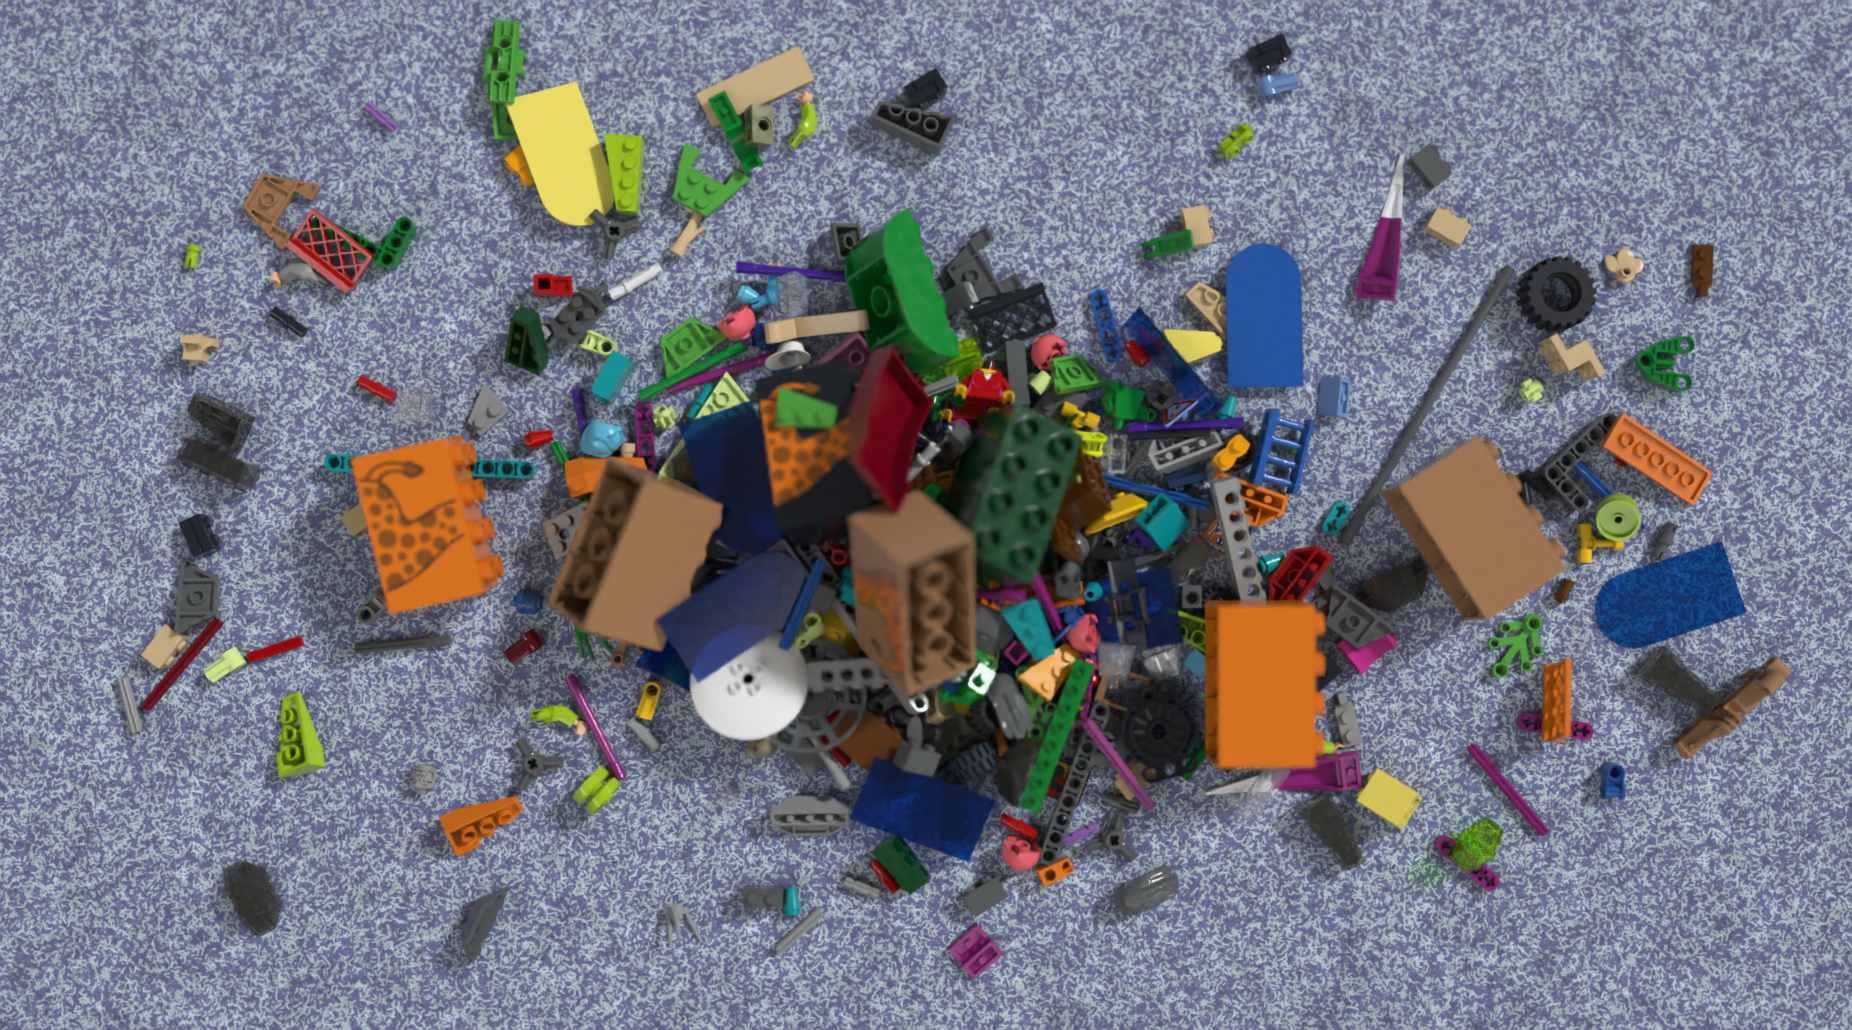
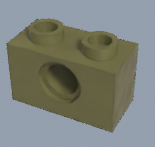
[745,104,776,148]

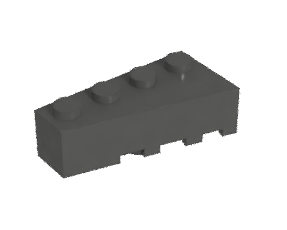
[870,101,956,157]

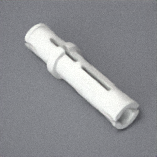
[608,262,664,301]
[909,442,940,482]

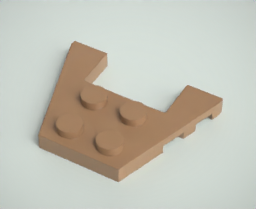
[242,173,322,251]

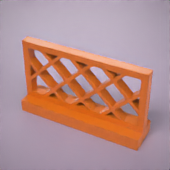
[1542,658,1572,743]

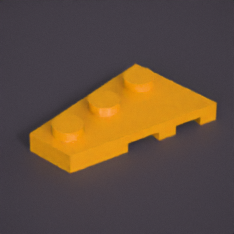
[1018,643,1081,701]

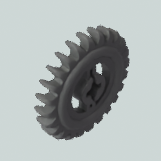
[1073,708,1131,772]

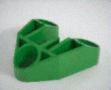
[1634,336,1695,393]

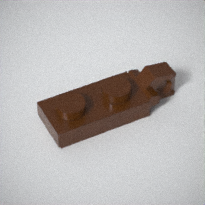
[1691,244,1714,298]

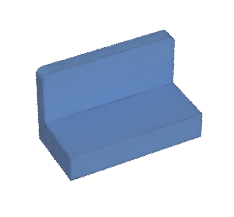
[1318,377,1351,418]

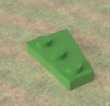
[492,96,518,141]
[775,387,837,428]

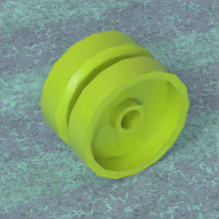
[1595,493,1641,541]
[572,766,622,816]

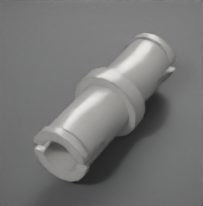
[626,717,662,752]

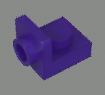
[1124,529,1156,550]

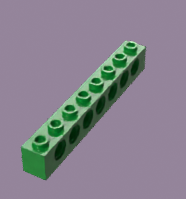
[1019,659,1094,814]

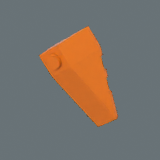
[564,457,647,499]
[439,796,524,857]

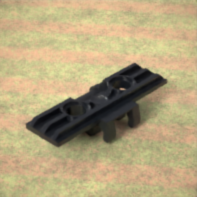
[1104,558,1152,653]

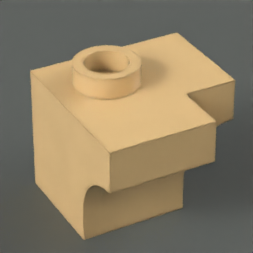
[180,334,220,363]

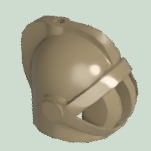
[744,732,781,759]

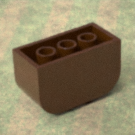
[828,707,906,788]

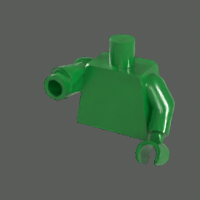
[1101,380,1156,430]
[937,647,995,706]

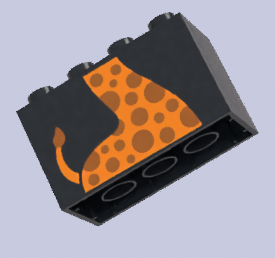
[754,358,885,547]

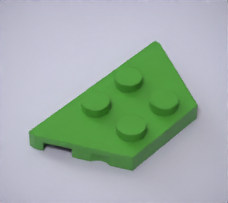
[660,317,729,378]
[1049,354,1111,395]

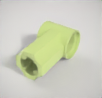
[1027,370,1053,396]
[204,647,247,683]

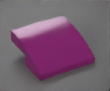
[947,922,1003,980]

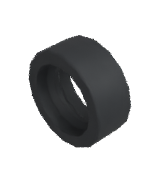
[1218,433,1256,470]

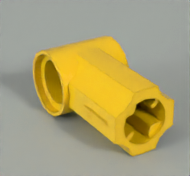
[636,680,663,720]

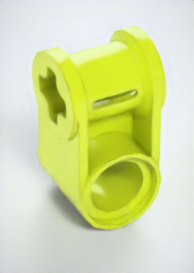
[1074,430,1107,457]

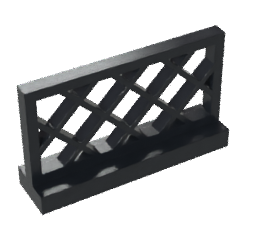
[970,282,1058,352]

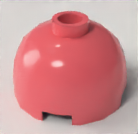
[717,304,755,340]
[1030,334,1068,373]
[1066,614,1100,653]
[1002,835,1042,871]

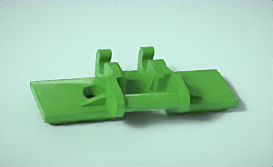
[482,20,527,103]

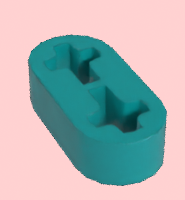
[1321,502,1350,535]

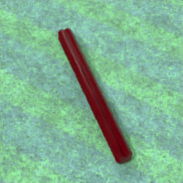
[141,618,224,711]

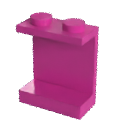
[1335,633,1399,674]

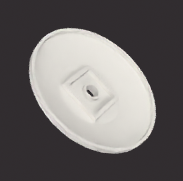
[690,625,808,740]

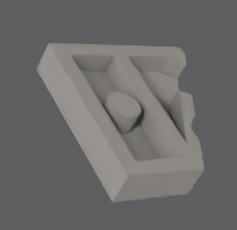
[468,384,510,437]

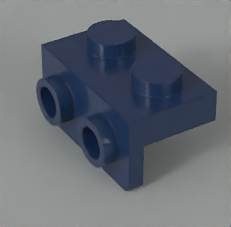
[1163,462,1207,492]

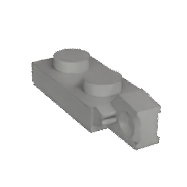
[1333,692,1363,747]

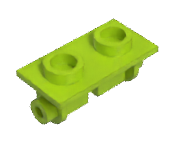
[1217,123,1255,162]

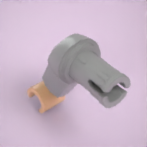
[269,262,328,288]

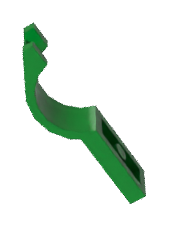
[708,91,764,174]

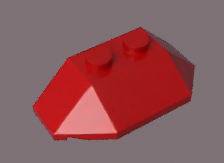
[1268,546,1333,602]

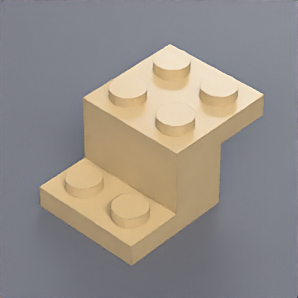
[1538,334,1606,381]

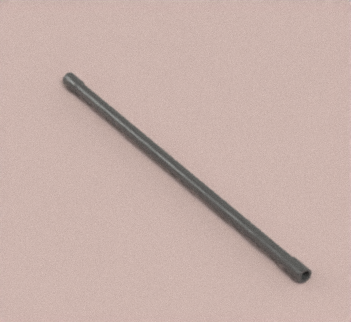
[1338,265,1515,546]

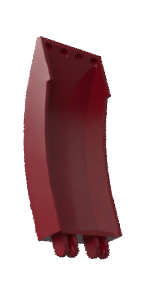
[847,344,934,515]

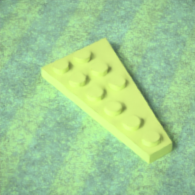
[659,371,760,481]

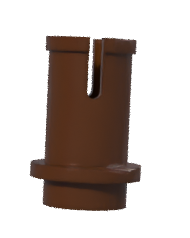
[1554,578,1575,604]

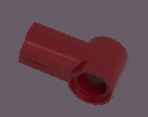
[503,628,545,665]

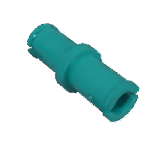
[686,383,715,421]

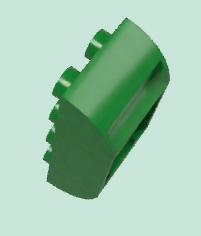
[845,208,960,378]

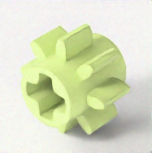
[1519,378,1544,403]
[652,405,677,429]

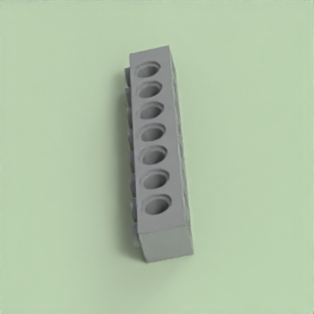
[1209,475,1267,600]
[807,659,967,693]

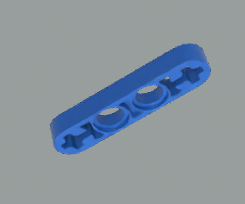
[1090,289,1122,362]

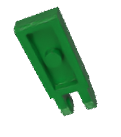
[1141,230,1195,259]

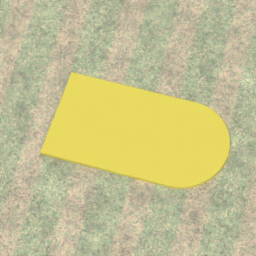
[505,81,614,226]

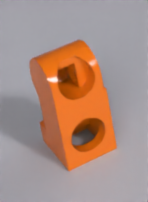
[1034,855,1075,887]

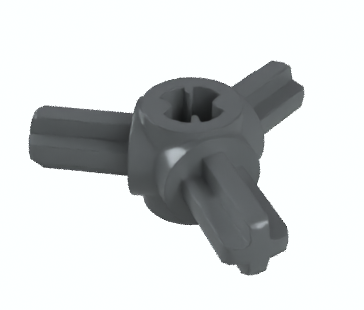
[589,209,641,260]
[516,737,564,791]
[1085,811,1137,863]

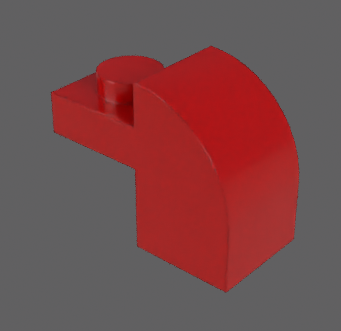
[533,274,573,298]

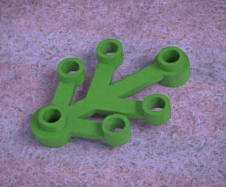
[1487,614,1543,678]
[1015,666,1057,742]

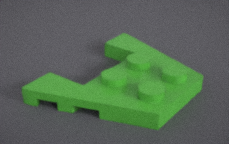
[673,143,750,218]

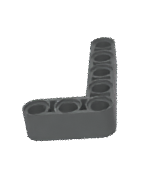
[1539,413,1617,511]

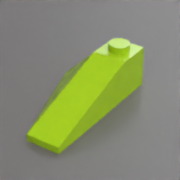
[276,691,325,778]

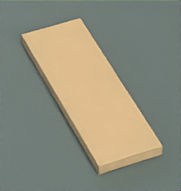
[696,46,815,129]

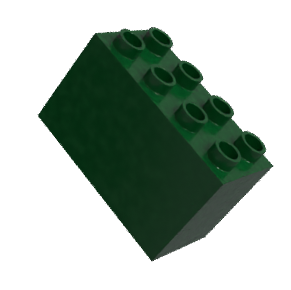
[942,402,1083,589]

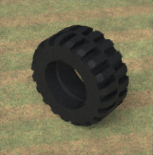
[1516,256,1597,332]

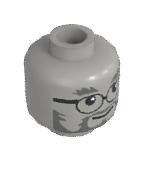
[409,764,437,793]

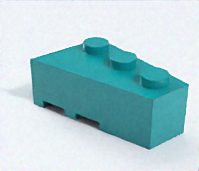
[999,596,1056,660]

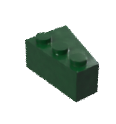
[504,305,549,376]
[872,830,931,895]

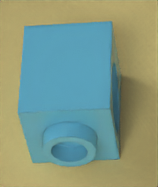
[1181,648,1205,678]

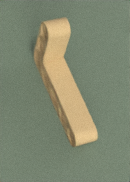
[764,309,870,343]

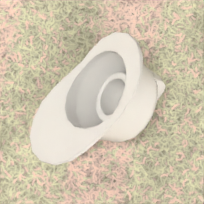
[765,340,811,370]

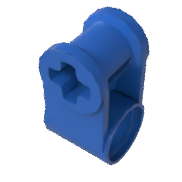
[1600,762,1625,800]

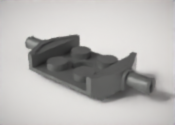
[545,281,608,349]

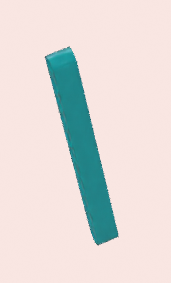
[324,454,537,479]

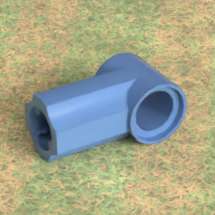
[1257,72,1298,100]

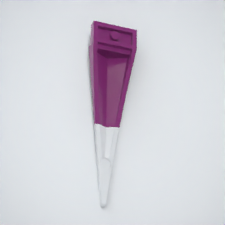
[1356,154,1404,301]
[1204,750,1362,795]

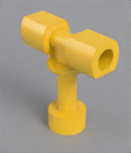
[1060,401,1100,431]
[1577,524,1624,563]

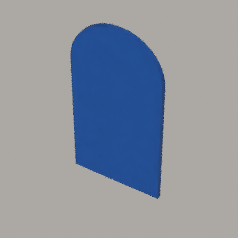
[1225,243,1304,388]

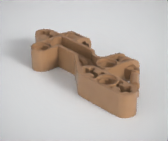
[1671,656,1791,760]

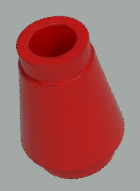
[1124,339,1152,368]
[524,429,554,450]

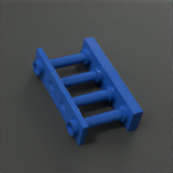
[1248,408,1315,495]

